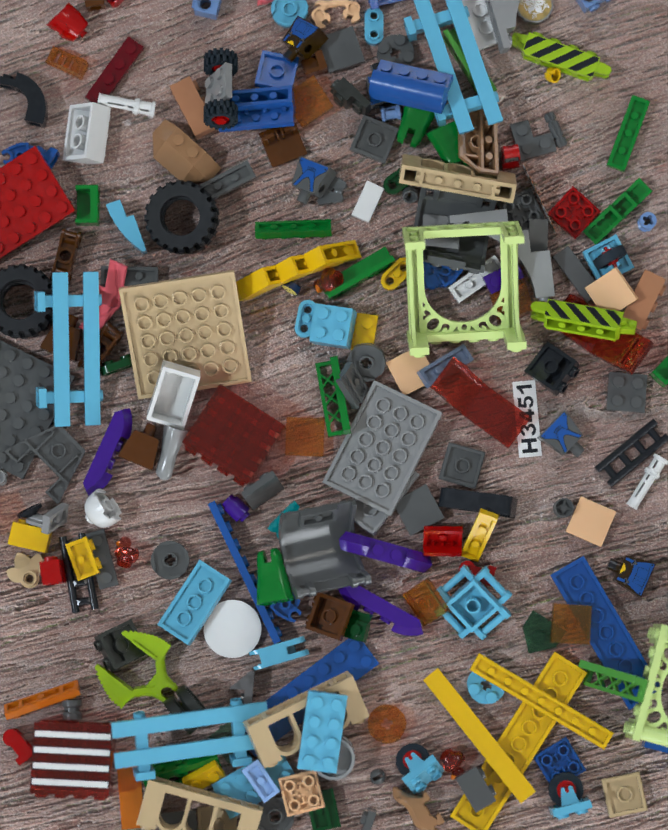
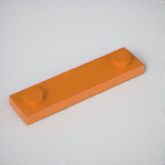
[4,680,81,720]

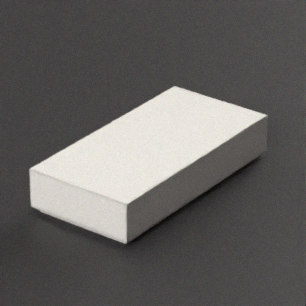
[351,181,384,223]

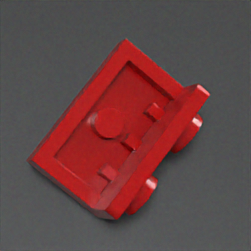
[423,526,463,557]

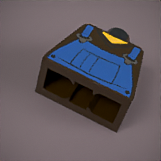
[283,16,329,63]
[606,555,656,598]

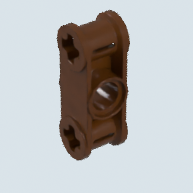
[50,228,83,285]
[77,321,125,368]

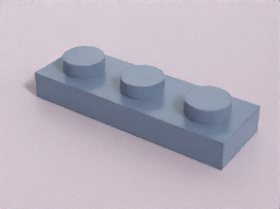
[417,344,474,388]

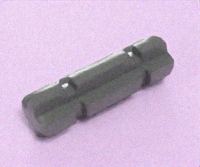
[544,112,567,148]

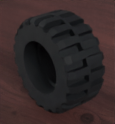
[144,180,220,255]
[0,264,53,339]

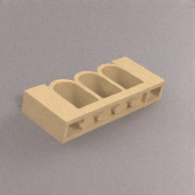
[399,154,517,203]
[243,671,369,768]
[136,777,264,830]

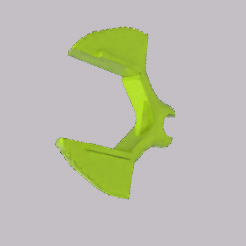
[95,630,178,709]

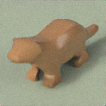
[392,786,445,830]

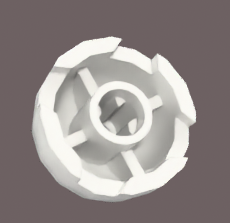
[84,489,122,528]

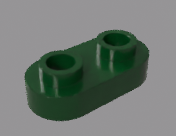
[383,168,410,195]
[100,354,132,376]

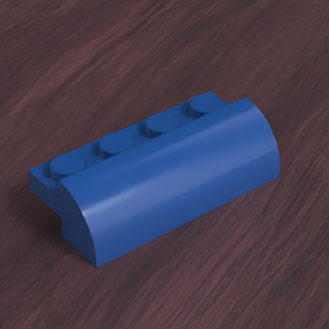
[369,60,453,114]
[218,85,296,132]

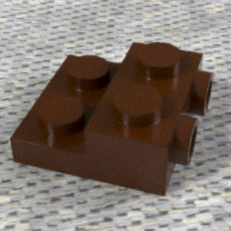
[305,592,354,641]

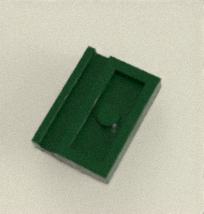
[344,610,373,643]
[309,788,341,830]

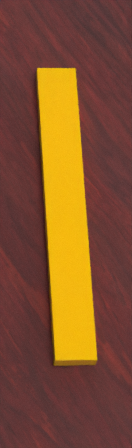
[469,653,614,750]
[423,668,536,803]

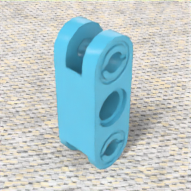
[249,636,310,671]

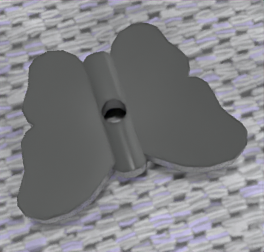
[317,176,348,206]

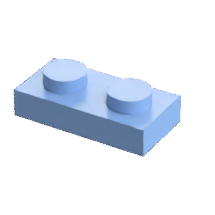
[241,759,280,803]

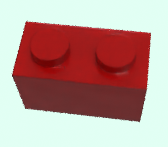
[39,556,67,586]

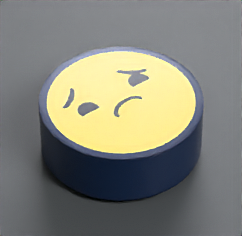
[281,281,301,296]

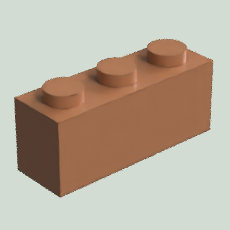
[169,76,216,140]
[623,269,666,333]

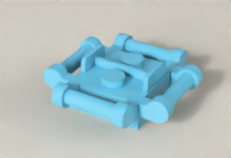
[435,565,512,640]

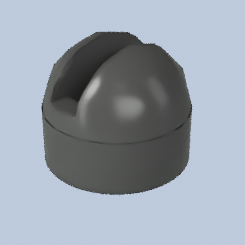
[402,187,418,203]
[370,769,385,785]

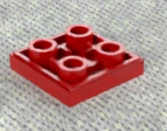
[547,186,601,239]

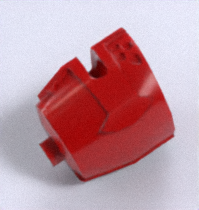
[46,3,88,42]

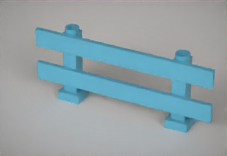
[404,0,503,135]
[34,271,103,427]
[111,698,267,781]

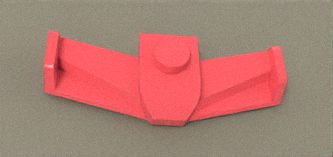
[78,259,128,331]

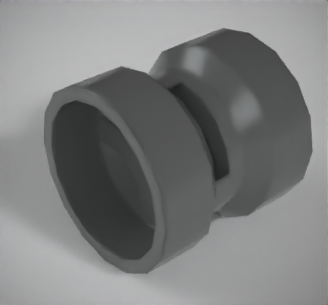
[553,498,574,518]
[62,700,82,720]

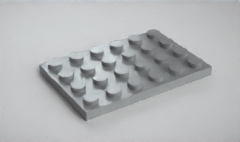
[322,380,443,517]

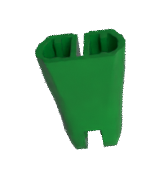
[397,106,435,149]
[426,121,469,166]
[257,548,294,606]

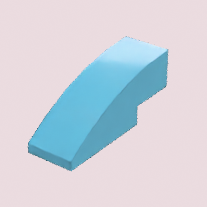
[106,200,148,254]

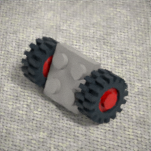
[203,48,238,130]

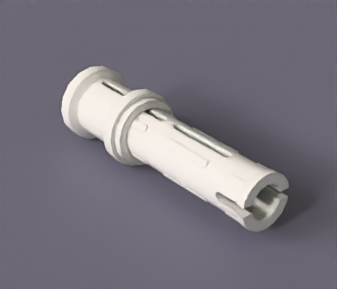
[97,93,156,118]
[626,453,668,510]

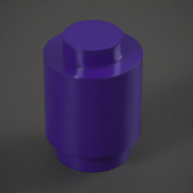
[222,494,250,522]

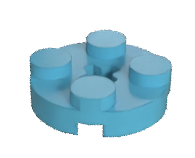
[467,672,505,704]

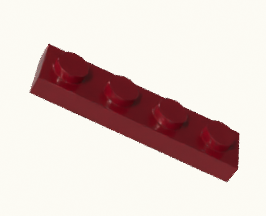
[85,36,144,103]

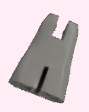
[156,425,188,480]

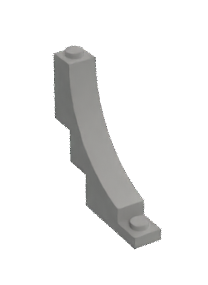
[485,0,520,54]
[448,209,555,301]

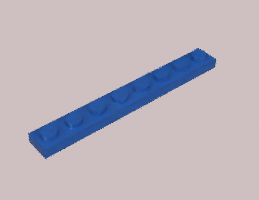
[208,501,283,644]

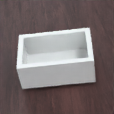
[146,360,201,430]

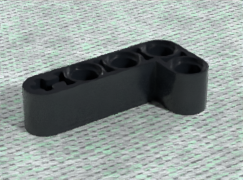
[438,487,518,518]

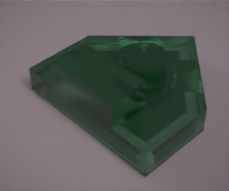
[522,610,566,653]

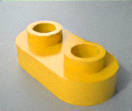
[381,257,407,291]

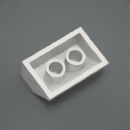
[62,102,111,164]

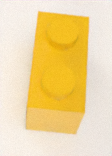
[7,519,53,553]

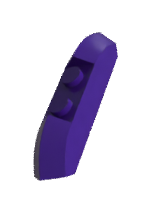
[83,408,132,496]
[339,531,433,573]
[338,586,423,636]

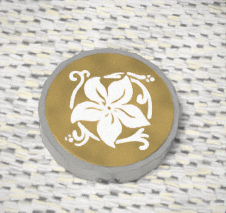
[517,0,553,24]

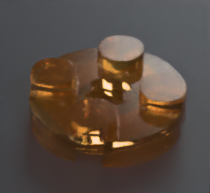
[367,704,406,744]

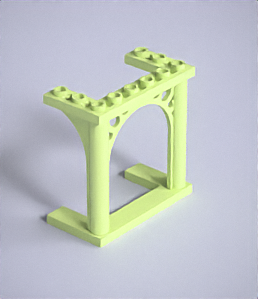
[402,221,527,358]
[623,624,668,747]

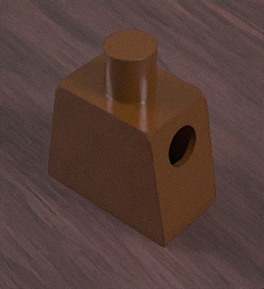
[40,314,83,362]
[118,423,161,471]

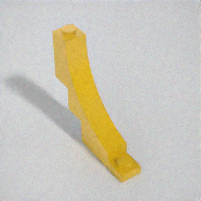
[236,240,362,302]

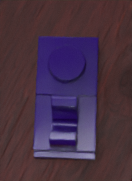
[482,265,525,294]

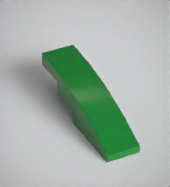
[583,177,653,245]

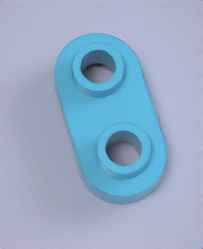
[364,8,383,46]
[295,300,316,338]

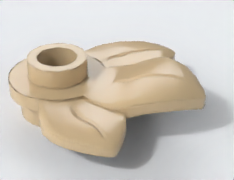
[6,552,43,588]

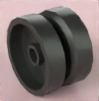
[163,684,206,735]

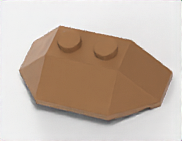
[458,109,499,175]
[153,119,222,183]

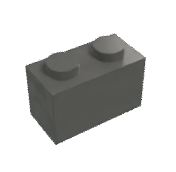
[455,765,497,813]

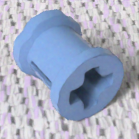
[380,104,401,122]
[637,212,657,232]

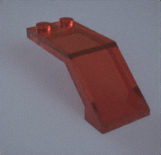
[558,293,654,375]
[430,356,531,449]

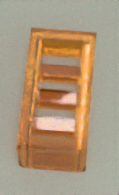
[45,46,89,80]

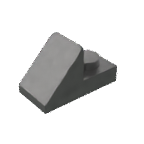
[229,671,255,704]

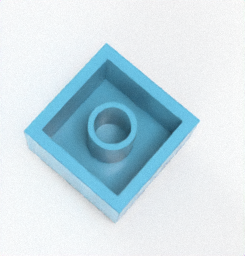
[309,303,357,350]

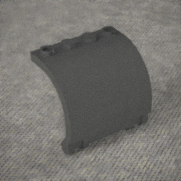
[414,187,497,274]
[279,500,372,600]

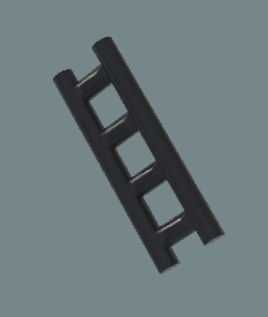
[594,419,668,488]
[59,533,99,613]

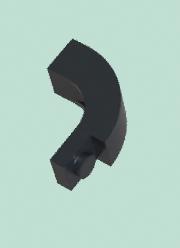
[0,72,48,128]

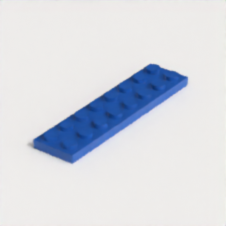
[550,556,663,710]
[244,638,379,757]

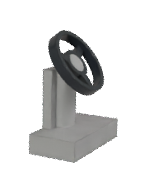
[17,502,69,535]

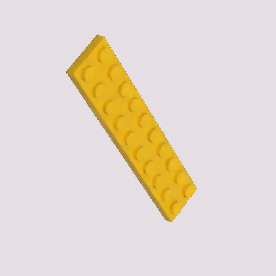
[450,651,587,830]

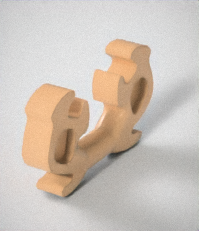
[311,0,360,30]

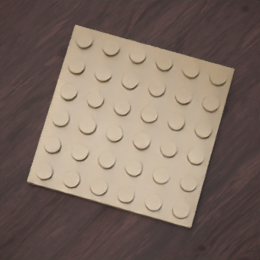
[119,270,252,400]

